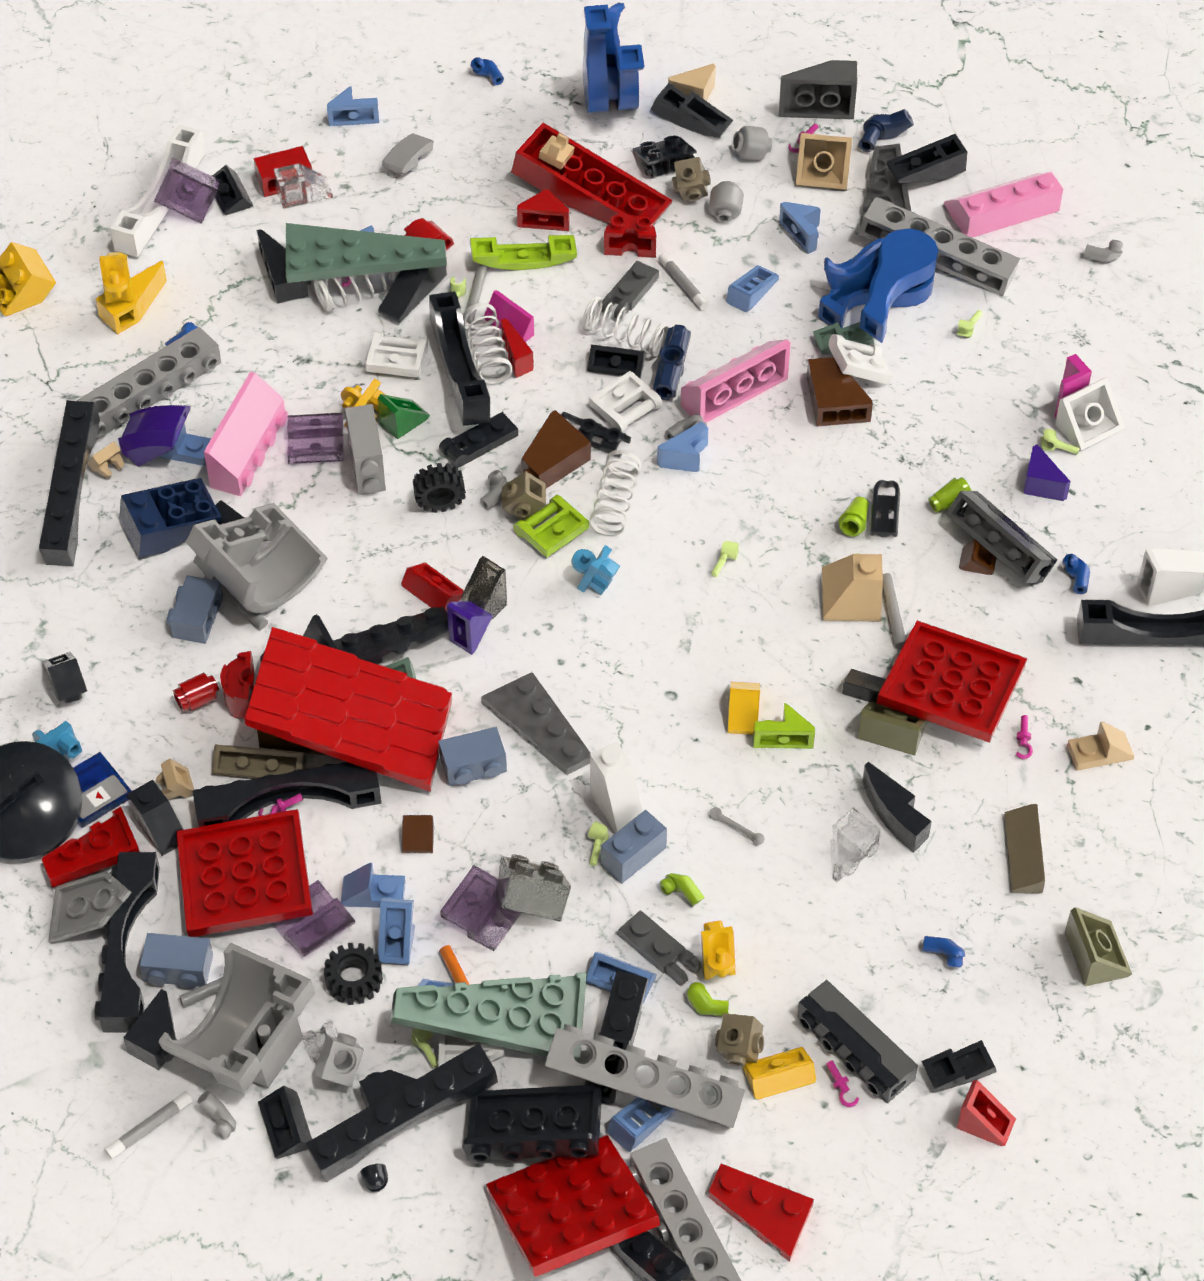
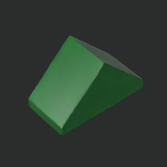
[378,394,430,439]

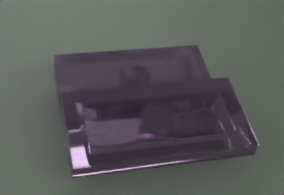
[287,413,344,464]
[440,865,527,951]
[271,880,355,957]

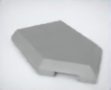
[49,871,132,943]

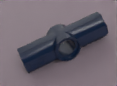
[652,324,691,401]

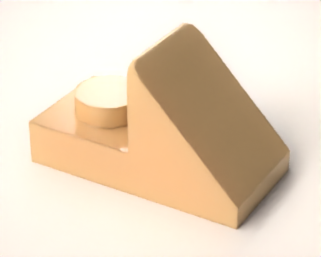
[1067,722,1134,771]

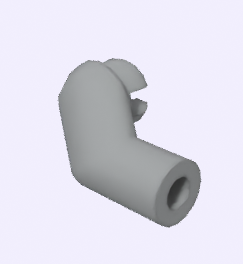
[1084,239,1123,262]
[665,414,707,440]
[480,470,507,510]
[197,1091,236,1138]

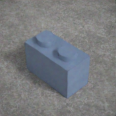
[167,575,223,644]
[438,726,507,786]
[601,809,667,884]
[140,933,213,988]

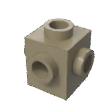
[672,157,711,201]
[502,471,546,520]
[715,1013,764,1066]

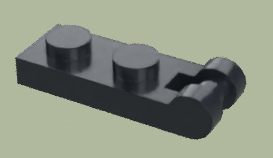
[439,411,518,468]

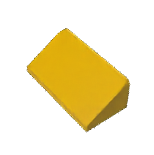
[743,1047,816,1099]

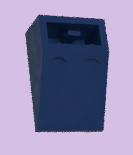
[119,478,222,558]

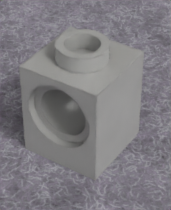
[314,1033,364,1087]

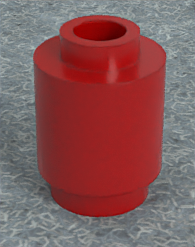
[173,672,219,711]

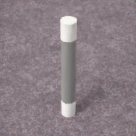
[658,252,709,310]
[104,1091,193,1159]

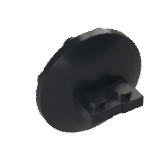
[0,741,83,862]

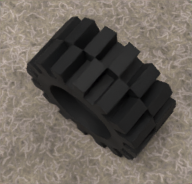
[413,463,466,513]
[324,942,383,1005]

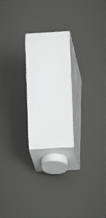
[1137,548,1204,607]
[590,742,643,833]

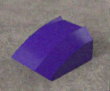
[118,405,191,466]

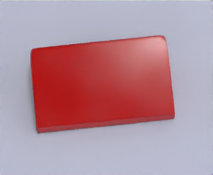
[401,562,466,611]

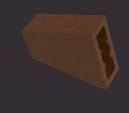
[807,357,873,427]
[521,410,591,489]

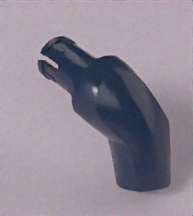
[858,109,914,152]

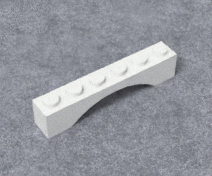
[110,125,205,257]

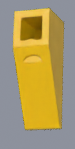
[95,261,167,335]

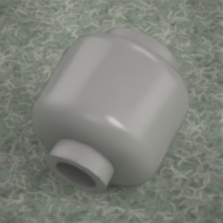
[733,126,772,161]
[708,181,744,222]

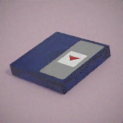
[73,752,132,828]

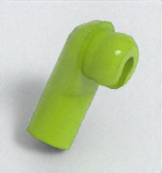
[659,873,705,907]
[687,982,729,1016]

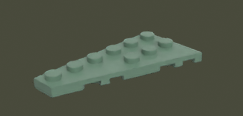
[286,223,447,283]
[390,972,587,1061]

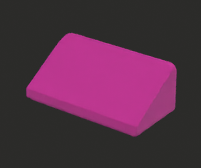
[484,290,534,342]

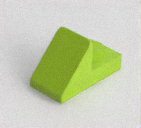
[753,703,815,749]

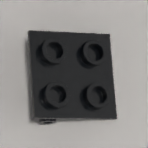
[633,135,697,177]

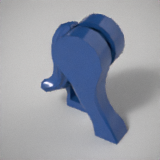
[583,2,645,113]
[818,228,938,343]

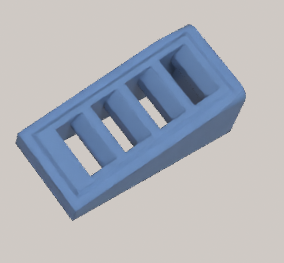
[726,265,779,312]
[607,1097,675,1152]

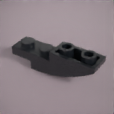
[585,970,649,1104]
[610,1231,691,1281]

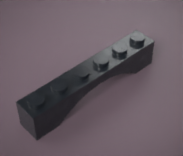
[429,291,490,426]
[39,400,100,567]
[1077,600,1204,645]
[192,762,382,827]
[94,852,160,1033]
[305,1043,498,1182]

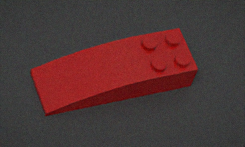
[511,122,673,225]

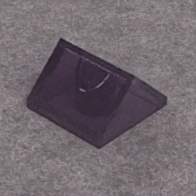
[154,157,220,224]

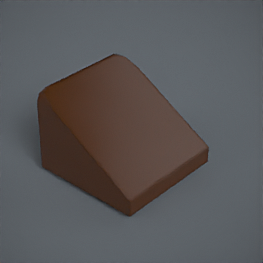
[959,539,996,575]
[402,815,434,853]

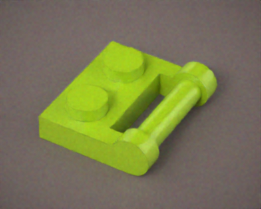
[513,495,589,558]

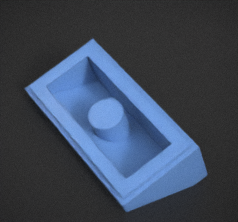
[586,952,657,1004]

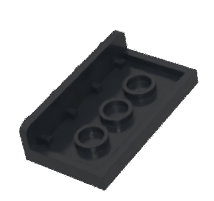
[462,1085,602,1163]

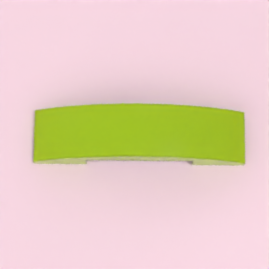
[470,235,577,270]

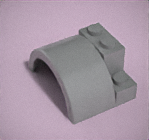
[186,503,328,613]
[159,943,315,1095]

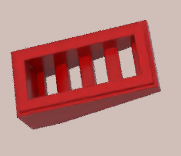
[501,318,534,377]

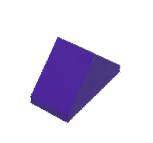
[1023,444,1071,501]
[447,601,493,655]

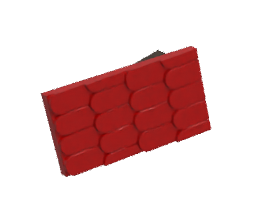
[244,627,453,792]

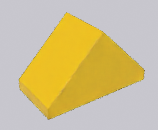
[727,681,760,735]

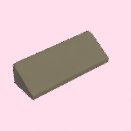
[212,744,307,778]
[1004,804,1045,893]

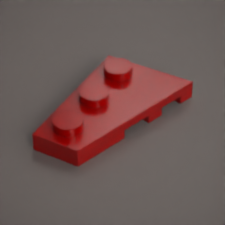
[41,806,140,888]
[708,1163,814,1262]

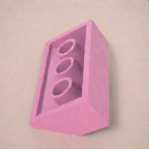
[944,172,1063,238]
[681,339,791,423]
[204,372,288,497]

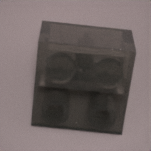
[496,854,571,922]

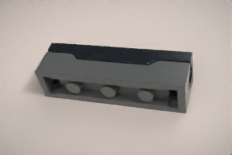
[946,491,1058,583]
[797,979,918,1103]

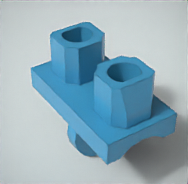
[571,545,620,595]
[32,721,82,759]

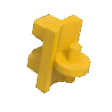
[99,252,133,303]
[340,378,386,427]
[701,920,736,980]

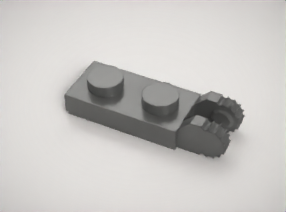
[601,261,659,320]
[618,910,702,985]

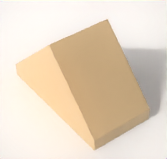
[668,63,716,101]

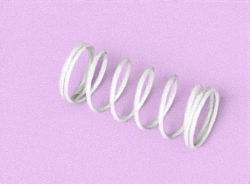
[314,271,399,311]
[582,296,668,357]
[462,303,512,384]
[590,450,641,536]

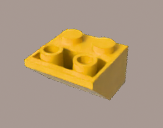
[0,242,56,316]

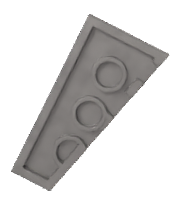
[860,143,911,227]
[481,672,591,775]

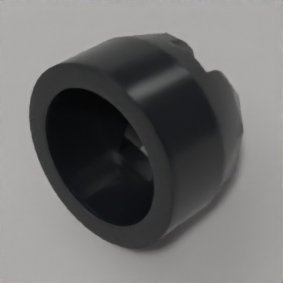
[360,1164,388,1192]

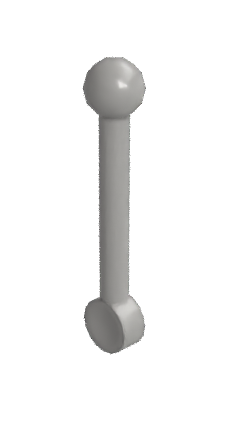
[710,807,765,845]

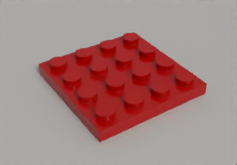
[877,620,1028,743]
[177,809,313,937]
[486,1135,661,1277]

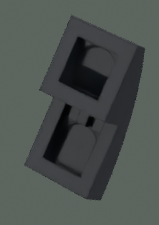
[921,1040,997,1091]

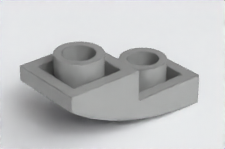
[382,133,434,174]

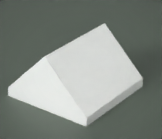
[1055,377,1125,450]

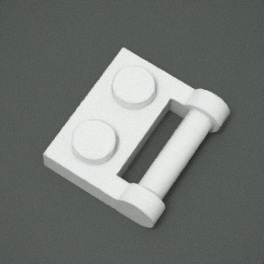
[365,332,428,378]
[828,334,892,384]
[589,371,663,432]

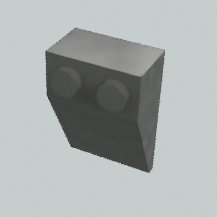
[778,60,857,119]

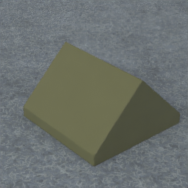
[858,701,927,756]
[1065,907,1132,986]

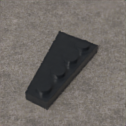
[333,606,449,664]

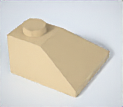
[796,133,852,190]
[822,554,883,622]

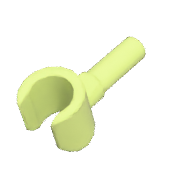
[450,277,466,299]
[957,310,983,338]
[1041,429,1079,454]
[711,541,739,577]
[588,821,609,866]
[411,1028,438,1068]

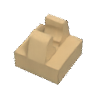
[538,133,575,170]
[87,441,124,479]
[156,758,194,800]

